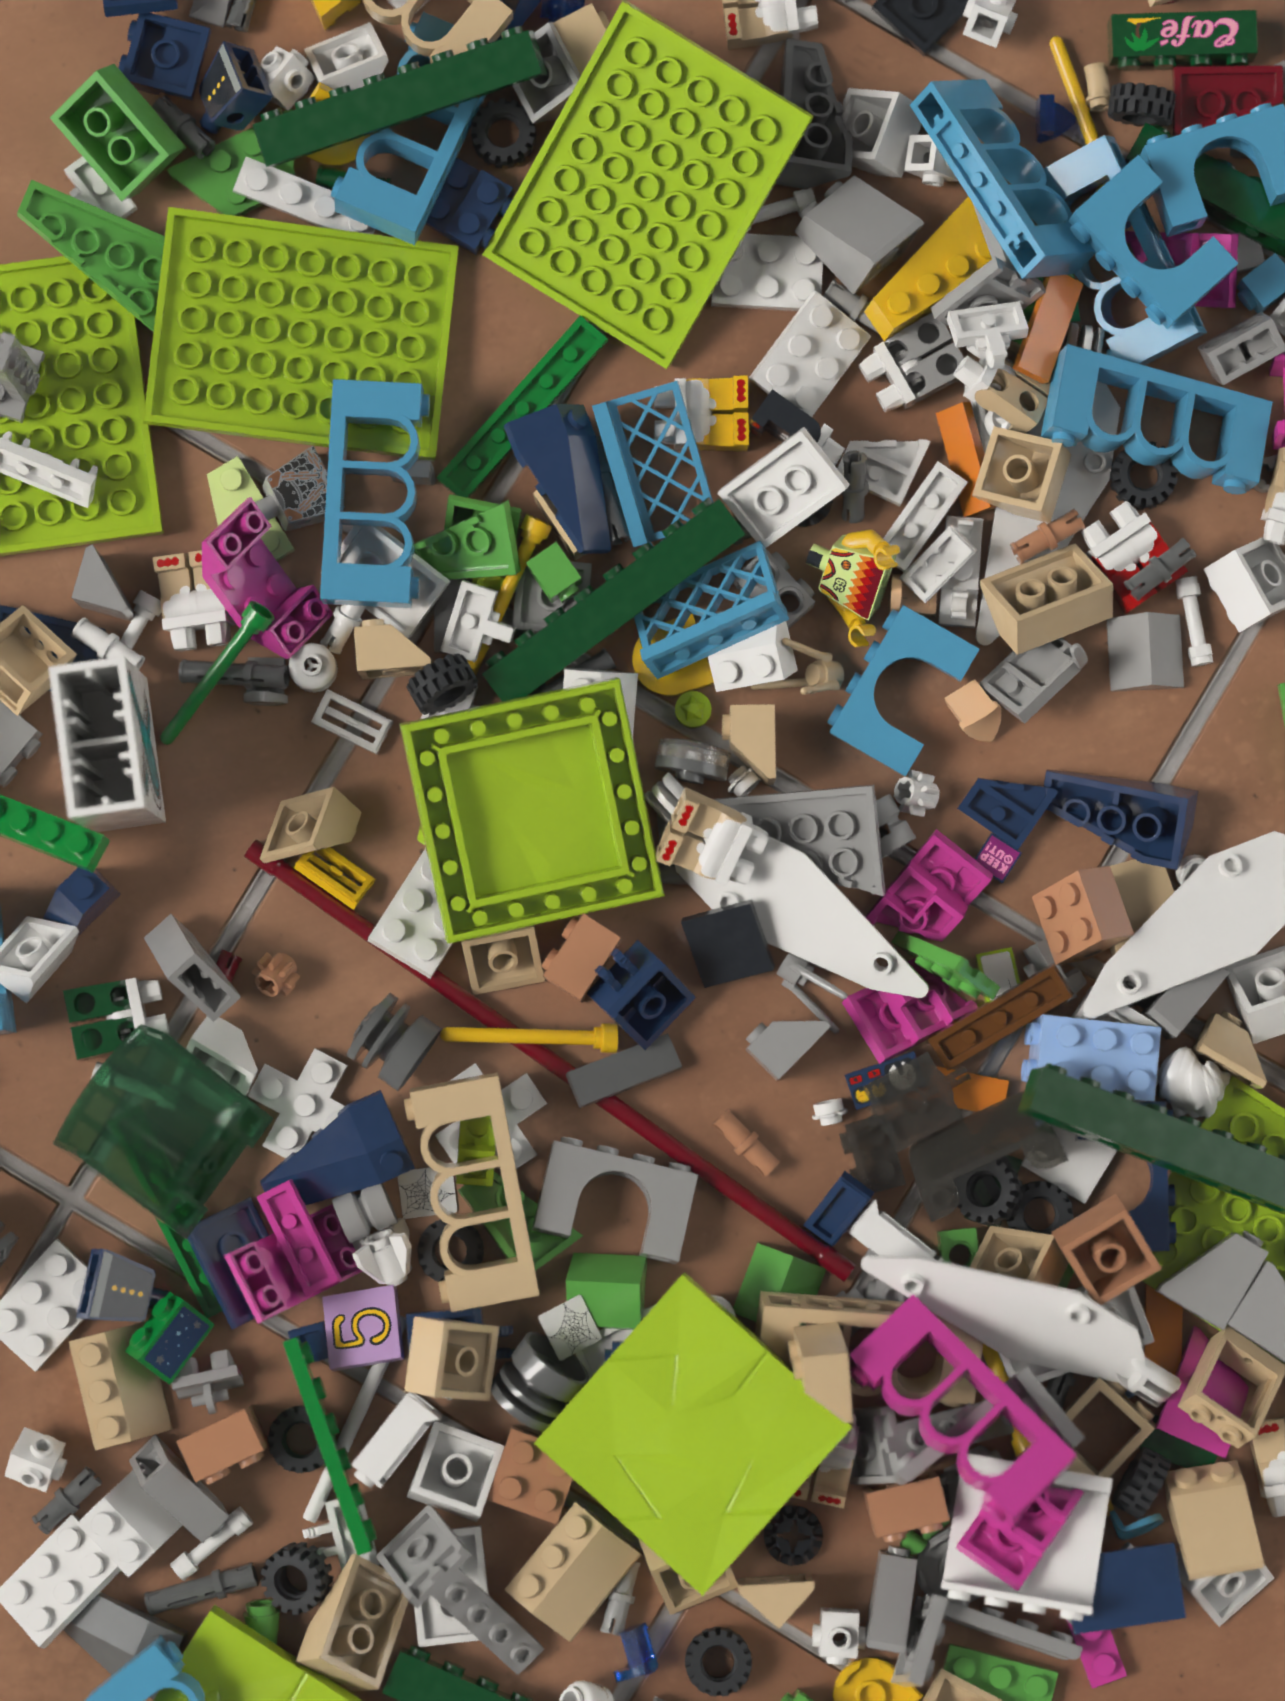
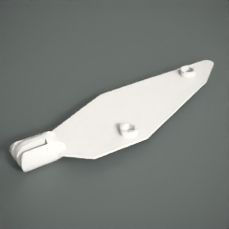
[976,323,1120,645]
[644,772,929,998]
[1082,831,1285,1019]
[861,1256,1181,1407]

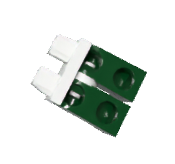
[63,978,170,1061]

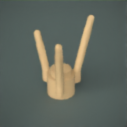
[751,638,844,695]

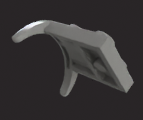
[979,638,1088,724]

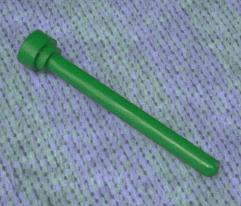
[160,601,275,745]

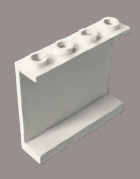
[941,1453,1112,1621]

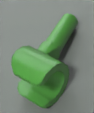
[900,1521,950,1554]

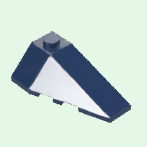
[504,404,611,554]
[1044,769,1198,870]
[260,1090,415,1206]

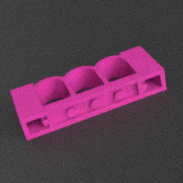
[848,1294,1077,1526]

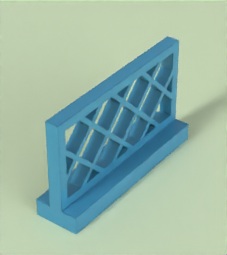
[592,381,714,547]
[634,541,789,679]

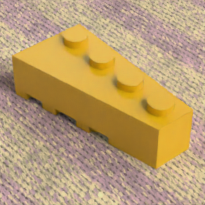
[864,196,992,342]

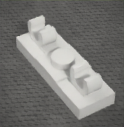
[0,431,98,508]
[883,461,968,572]
[938,516,983,628]

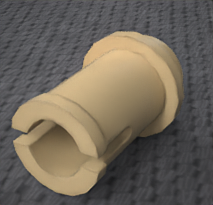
[1084,62,1111,112]

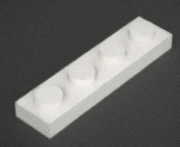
[232,156,375,234]

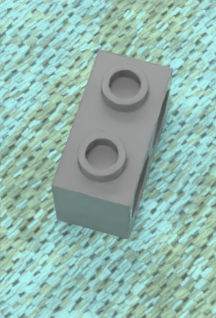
[1197,312,1285,385]
[733,548,815,630]

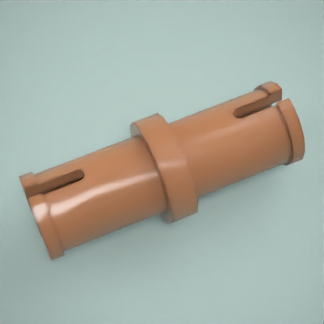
[1010,509,1085,564]
[712,1109,780,1178]

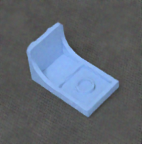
[1021,1015,1161,1102]

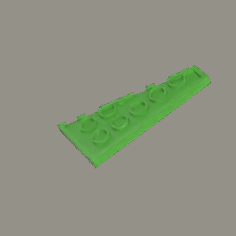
[17,179,165,332]

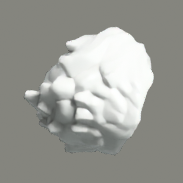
[1158,1047,1230,1118]

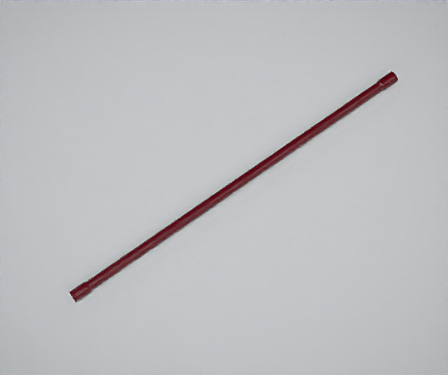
[244,839,856,1282]

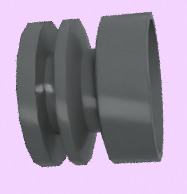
[346,993,442,1092]
[491,1332,590,1432]

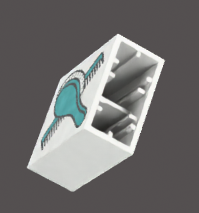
[49,656,166,832]

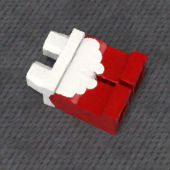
[1081,501,1188,614]

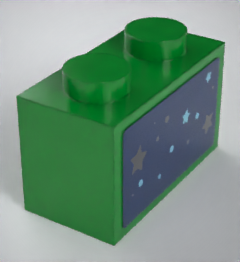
[125,1291,215,1385]

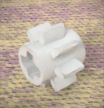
[894,770,940,817]

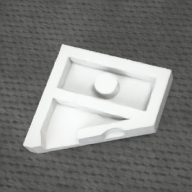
[837,439,930,507]

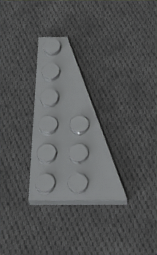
[656,785,886,896]

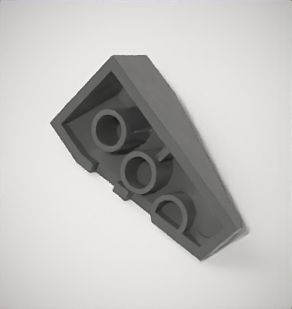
[775,38,853,189]
[63,1592,189,1699]

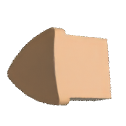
[889,574,937,616]
[944,679,1001,742]

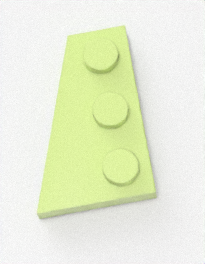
[207,456,295,561]

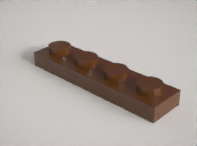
[928,963,1074,1071]

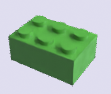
[50,64,186,201]

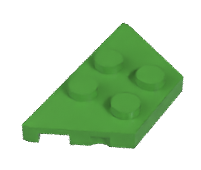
[167,107,295,216]
[891,930,1001,1000]

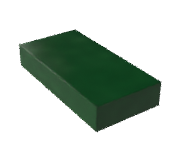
[1139,1414,1218,1468]

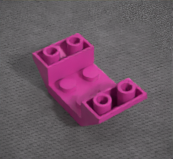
[202,497,333,659]
[225,1204,363,1323]

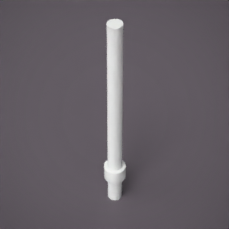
[302,1315,407,1523]

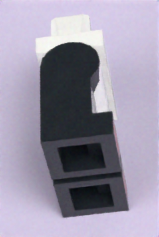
[749,389,845,465]

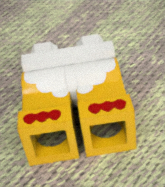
[654,375,749,451]

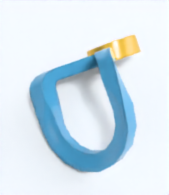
[1106,1498,1164,1541]

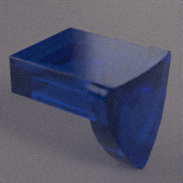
[1036,94,1076,143]
[613,1622,659,1682]

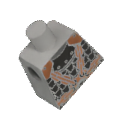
[255,446,345,531]

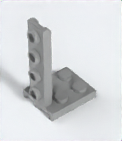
[931,202,1046,326]
[0,332,45,423]
[891,1367,1085,1485]
[850,1401,1014,1485]
[375,1504,544,1675]
[891,1594,1083,1687]

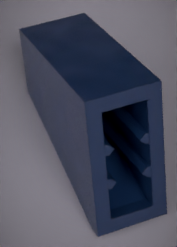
[43,868,121,936]

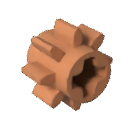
[252,952,300,997]

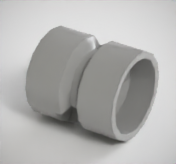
[876,794,916,859]
[332,1183,398,1243]

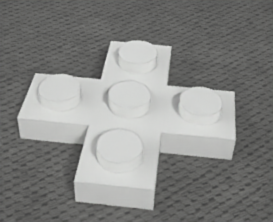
[248,1048,348,1158]
[435,1063,547,1169]

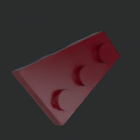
[1172,65,1283,137]

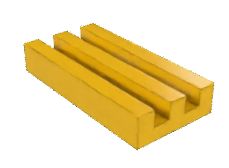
[294,847,376,910]

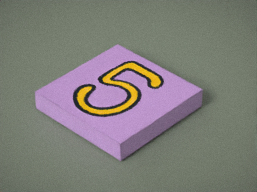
[322,1285,405,1371]

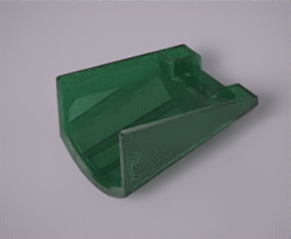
[53,1024,274,1239]

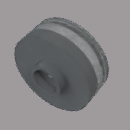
[654,738,731,784]

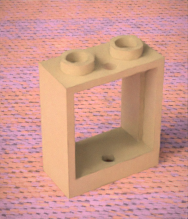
[1178,1326,1285,1448]
[1064,1377,1156,1478]

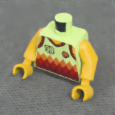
[806,529,900,647]

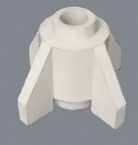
[352,1218,412,1286]

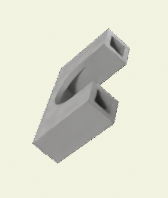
[532,1137,698,1264]

